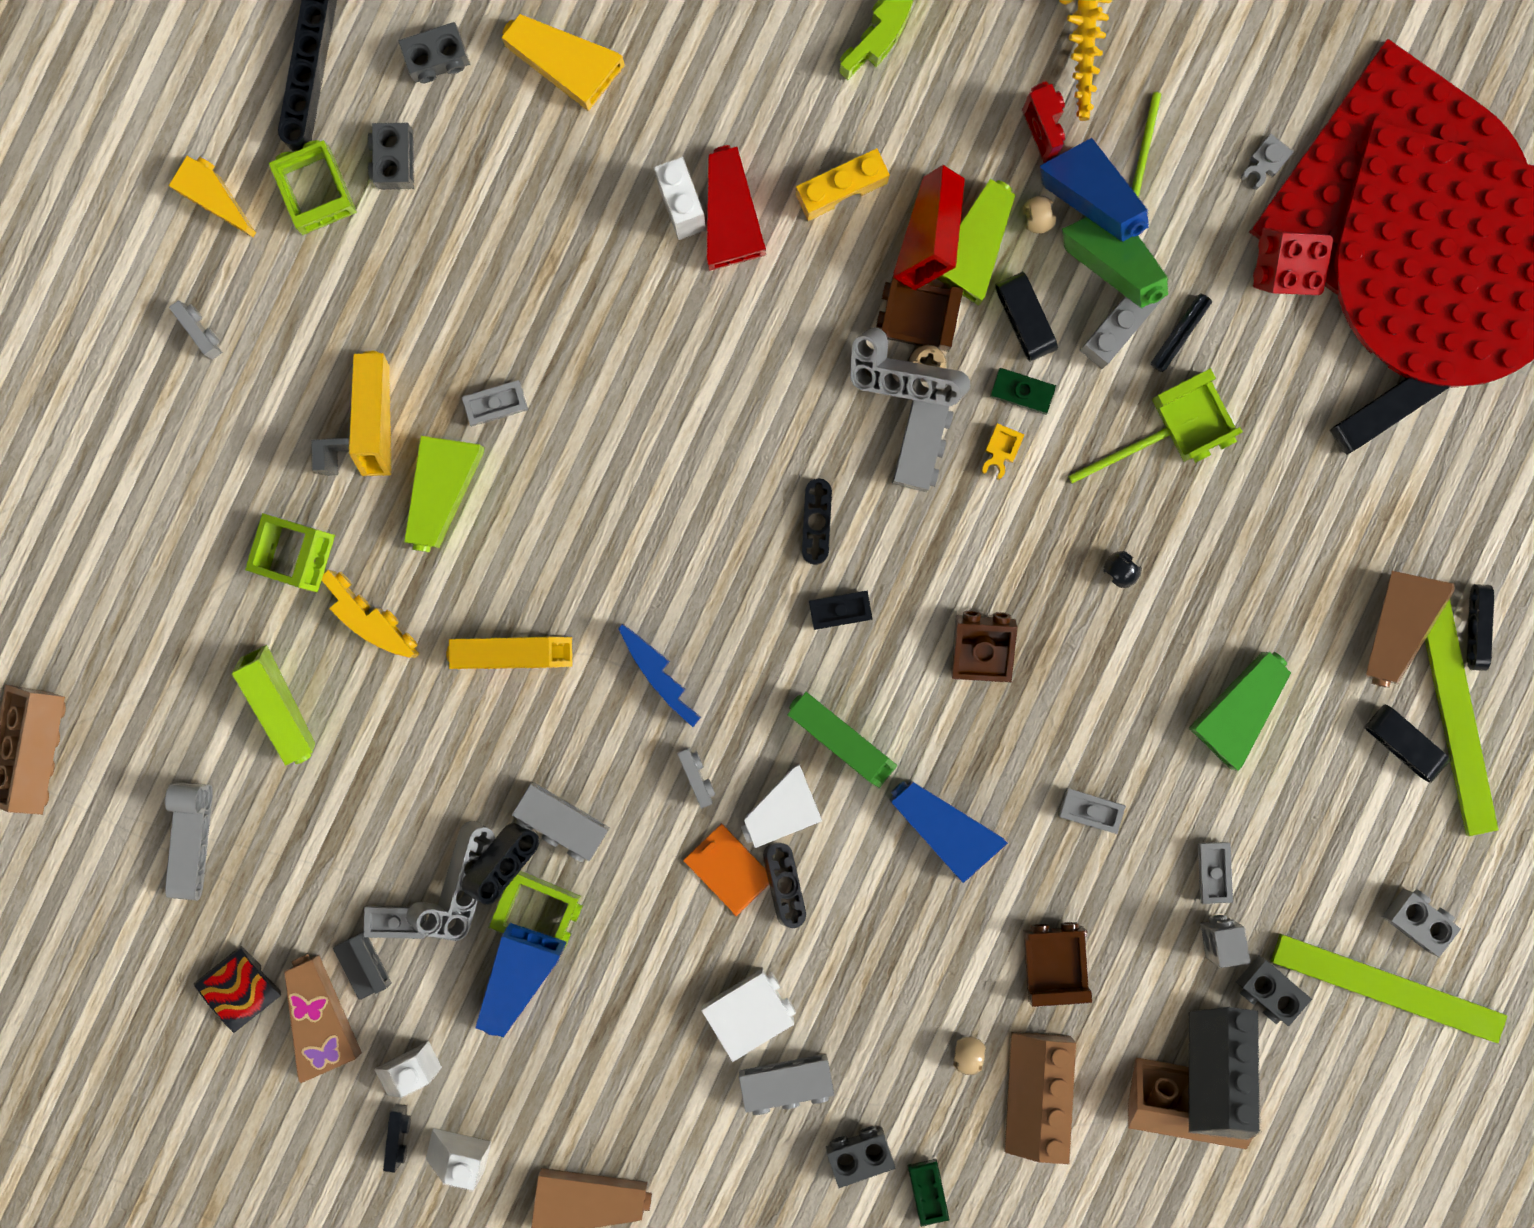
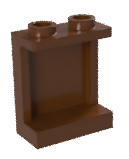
[876,276,963,352]
[1023,922,1092,1007]

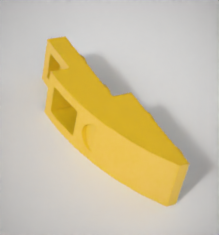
[322,570,419,658]

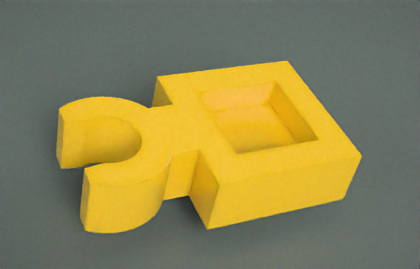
[981,423,1025,480]

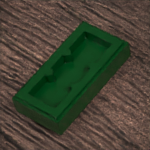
[990,368,1056,415]
[907,1159,950,1227]

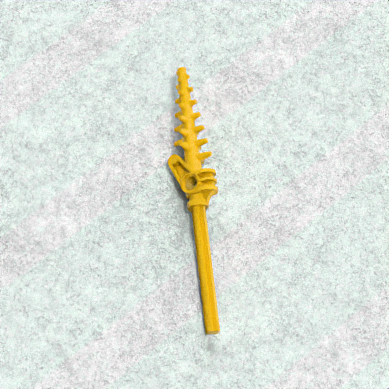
[1059,0,1112,121]

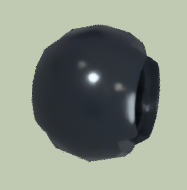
[1103,551,1142,588]

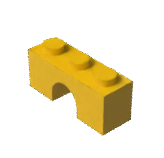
[795,148,890,221]

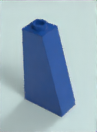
[1040,138,1149,242]
[890,780,1008,883]
[475,923,566,1038]

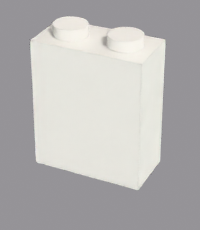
[654,157,706,240]
[701,968,796,1062]

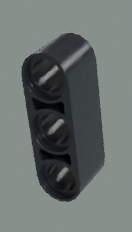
[995,272,1058,362]
[1364,704,1451,783]
[462,823,539,904]

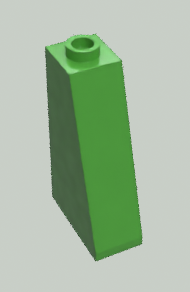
[1062,217,1168,308]
[1188,652,1291,771]
[787,692,898,789]

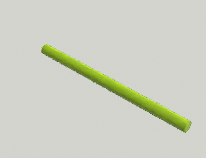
[1132,92,1162,198]
[1068,415,1198,484]

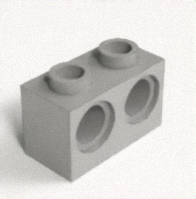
[1382,889,1461,958]
[1200,915,1250,968]

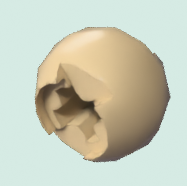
[1023,196,1056,234]
[909,345,947,382]
[953,1036,986,1075]

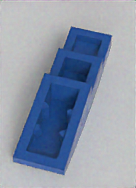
[619,624,701,727]

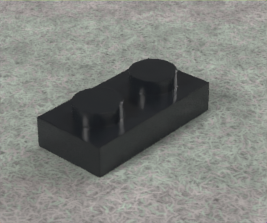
[809,590,873,630]
[383,1104,411,1173]

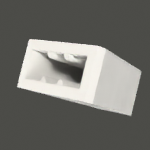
[741,764,822,848]
[374,1041,442,1098]
[426,1128,491,1191]

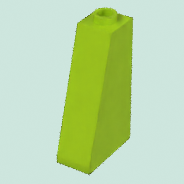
[936,178,1015,306]
[405,436,484,552]
[232,645,316,766]

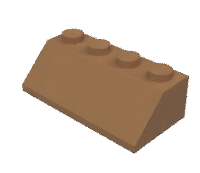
[0,684,66,815]
[1004,1032,1076,1164]
[1128,1058,1254,1150]

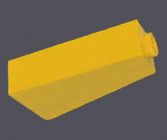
[501,14,625,111]
[349,351,391,476]
[446,637,573,669]

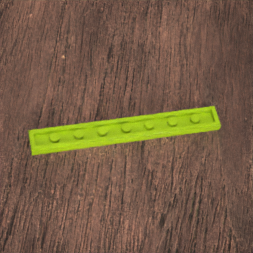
[1425,599,1499,836]
[1270,933,1508,1044]

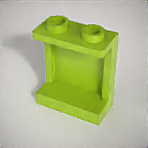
[1151,368,1243,463]

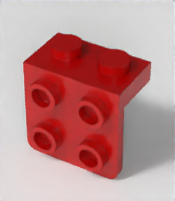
[1253,228,1333,295]

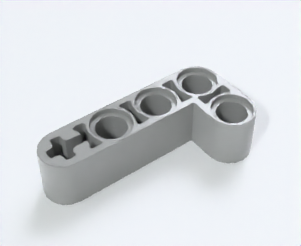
[850,327,971,406]
[165,782,213,901]
[406,821,495,941]

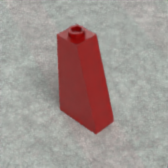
[707,145,766,271]
[893,165,965,290]

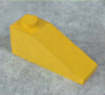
[169,155,256,237]

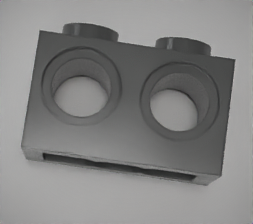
[398,22,471,83]
[368,123,414,190]
[1236,955,1312,1026]
[826,1126,896,1188]

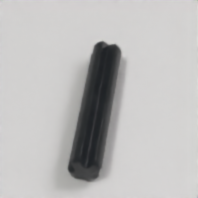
[1151,293,1212,372]

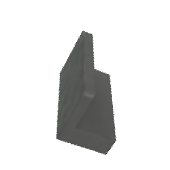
[311,438,350,476]
[333,931,392,1000]

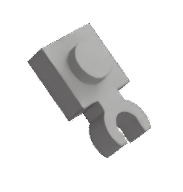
[1241,134,1293,190]

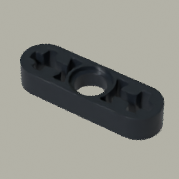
[802,478,832,565]
[1467,584,1494,671]
[763,842,806,928]

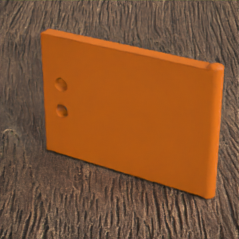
[683,823,769,916]

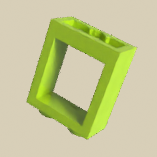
[269,140,357,235]
[245,513,335,592]
[489,870,583,950]

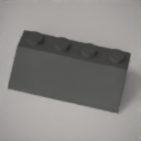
[1188,1007,1260,1140]

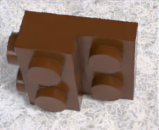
[951,610,1018,683]

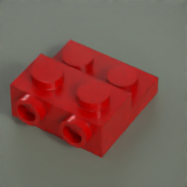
[1022,81,1065,163]

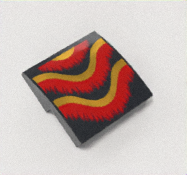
[194,946,281,1033]

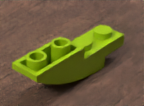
[839,0,914,80]

